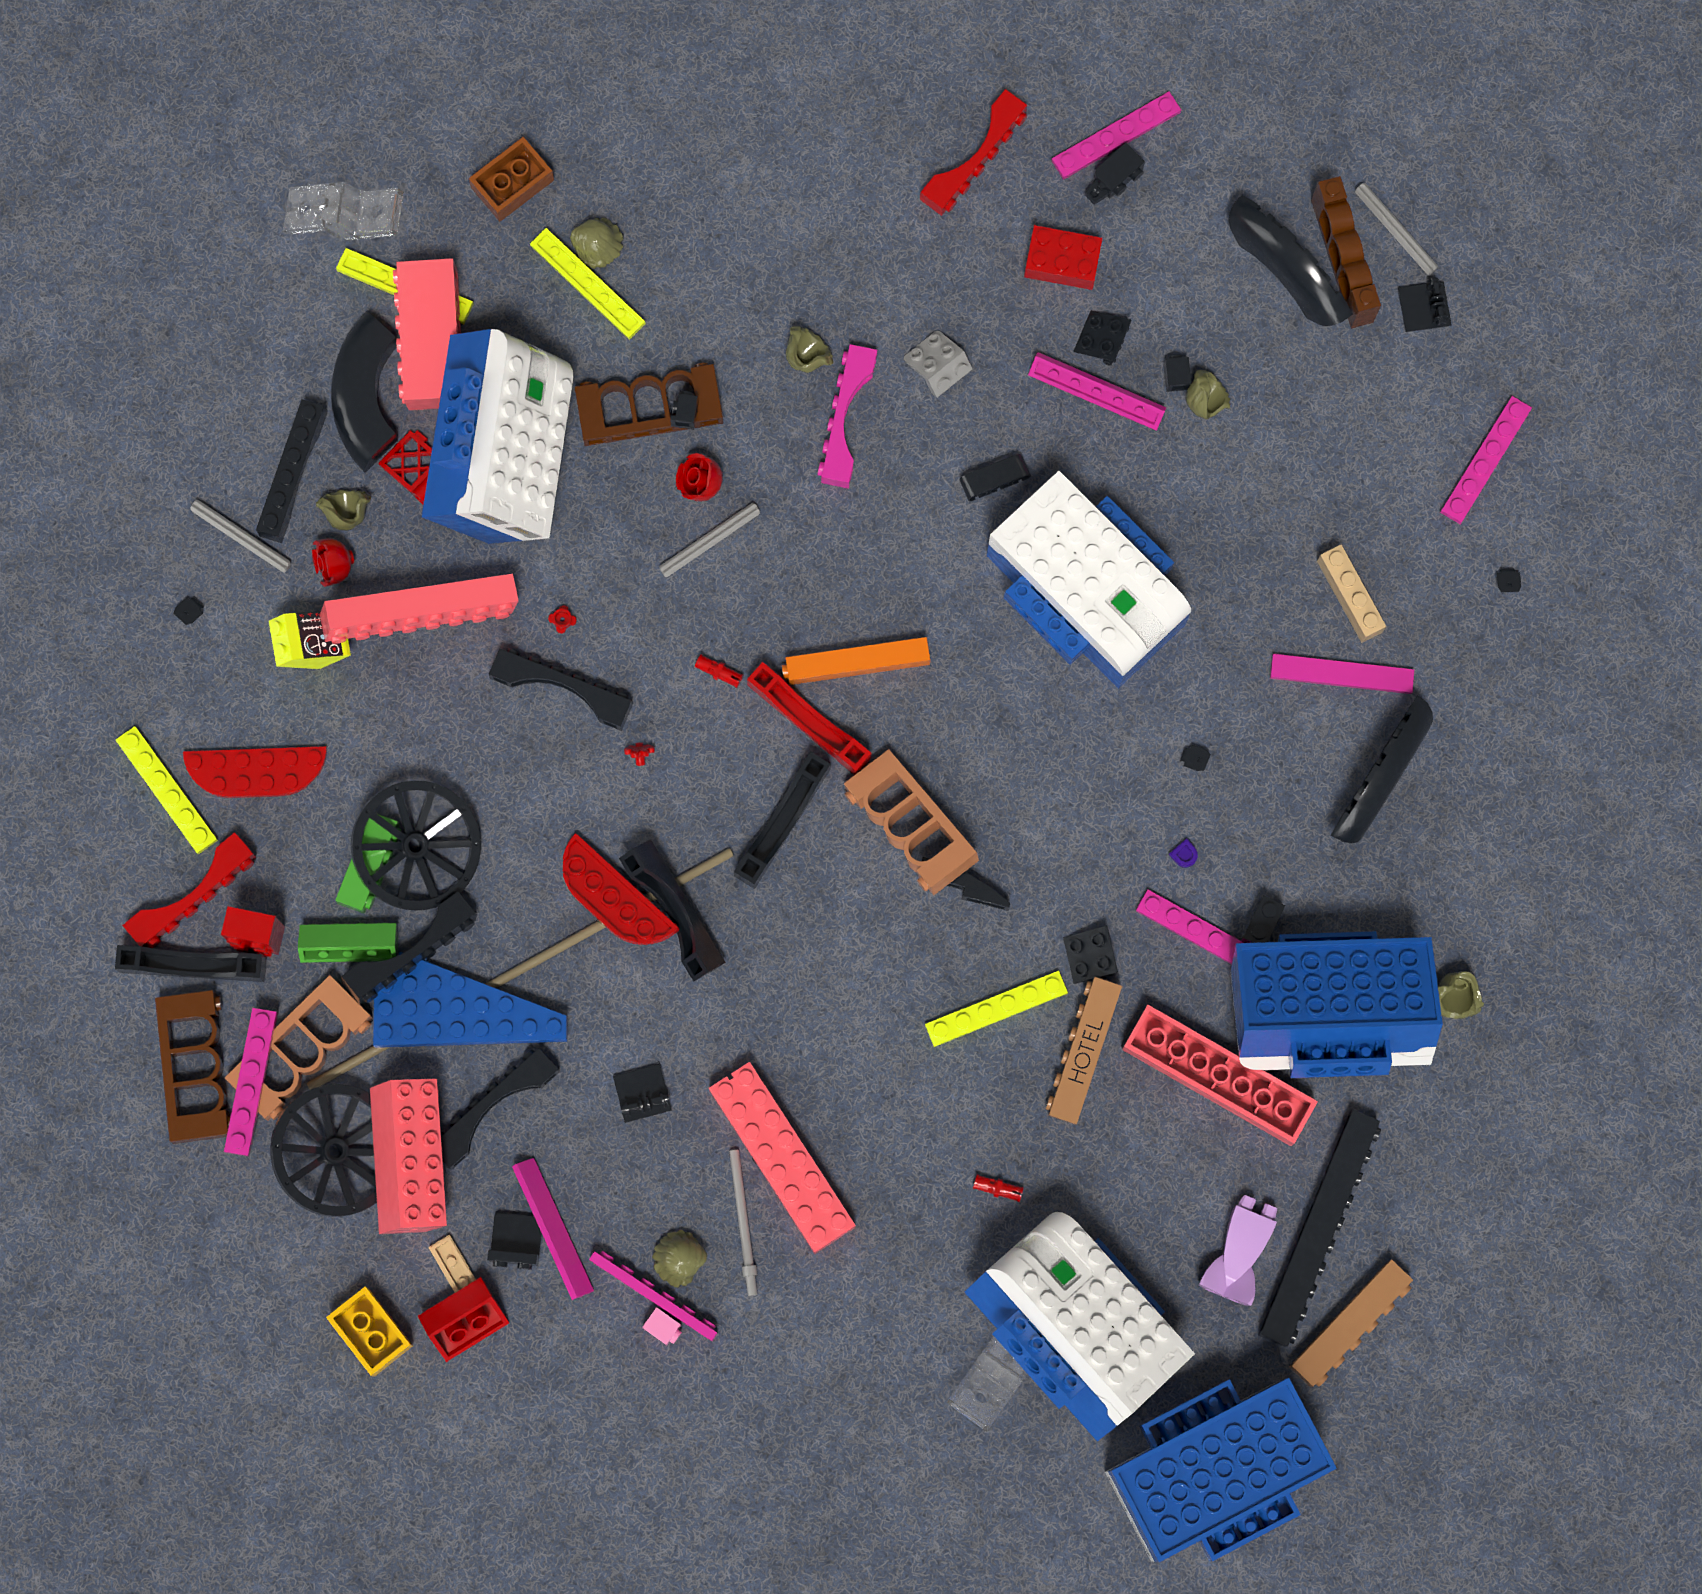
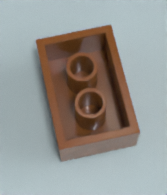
[469,137,554,222]

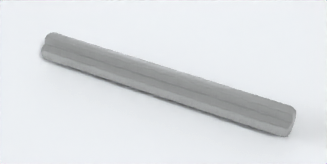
[1355,183,1438,275]
[190,500,291,573]
[659,503,760,577]

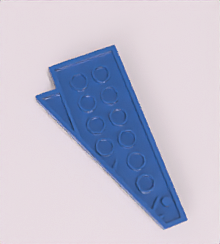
[373,952,568,1048]

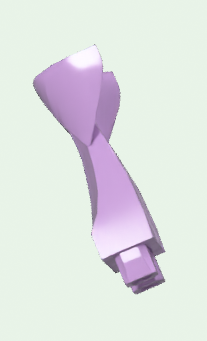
[1199,1195,1277,1306]

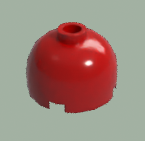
[676,453,723,502]
[312,538,354,587]

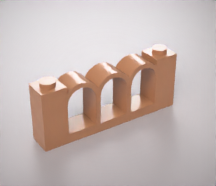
[844,749,979,895]
[225,975,373,1121]

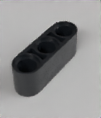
[959,454,1031,501]

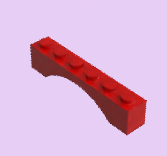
[920,89,1028,216]
[747,662,871,775]
[122,832,256,948]

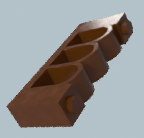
[1311,176,1381,329]
[575,363,723,446]
[155,990,231,1144]

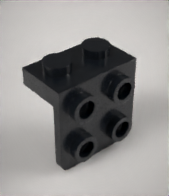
[487,1213,542,1270]

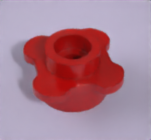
[548,606,577,634]

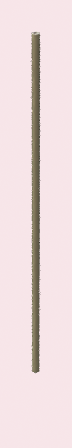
[306,848,734,1090]

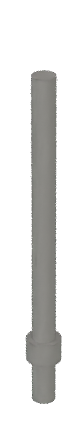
[729,1150,758,1296]

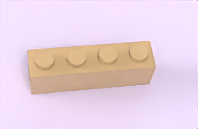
[1317,545,1387,643]

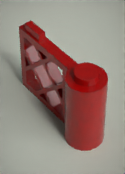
[378,430,432,505]

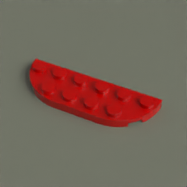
[183,746,327,798]
[563,833,679,945]

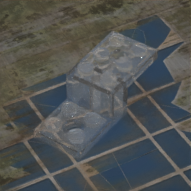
[283,182,404,240]
[946,1336,1027,1432]

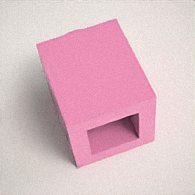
[642,1307,682,1345]

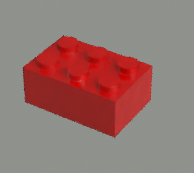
[1024,225,1102,290]
[221,906,285,957]

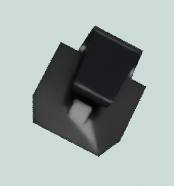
[1497,568,1521,592]
[173,597,204,625]
[1180,745,1211,771]

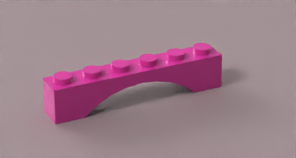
[818,344,877,489]

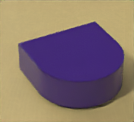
[1169,839,1198,868]

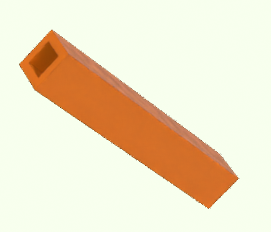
[782,637,930,685]

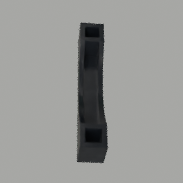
[256,399,327,543]
[489,648,632,731]
[734,752,831,889]
[619,839,726,982]
[341,892,476,1005]
[115,945,266,982]
[441,1048,560,1170]

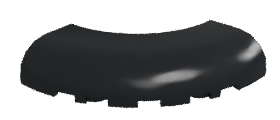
[1228,195,1353,326]
[331,312,398,473]
[1331,695,1433,843]

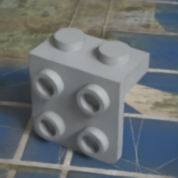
[904,331,972,397]

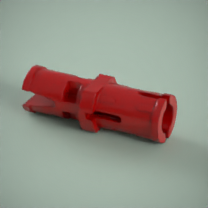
[695,654,744,688]
[973,1174,1024,1202]

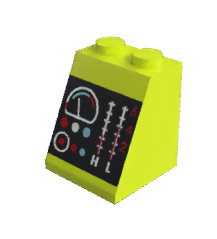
[269,611,351,669]

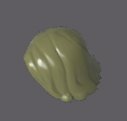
[570,218,623,269]
[785,326,833,373]
[1186,369,1230,419]
[316,489,371,531]
[1438,971,1484,1019]
[652,1230,707,1288]

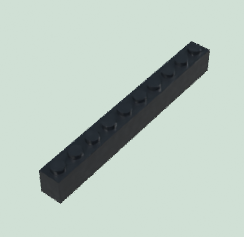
[1258,1109,1381,1347]

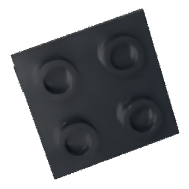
[1398,278,1452,332]
[1073,311,1132,366]
[1063,925,1118,984]
[613,1064,672,1123]

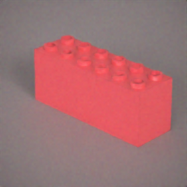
[393,259,461,410]
[370,1079,447,1234]

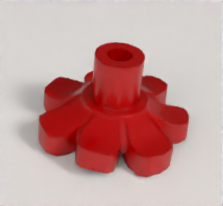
[624,742,655,766]

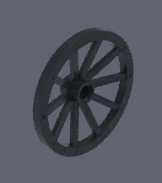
[351,781,481,911]
[270,1084,377,1217]

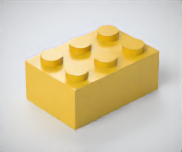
[326,1286,413,1377]

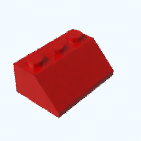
[418,1277,509,1362]

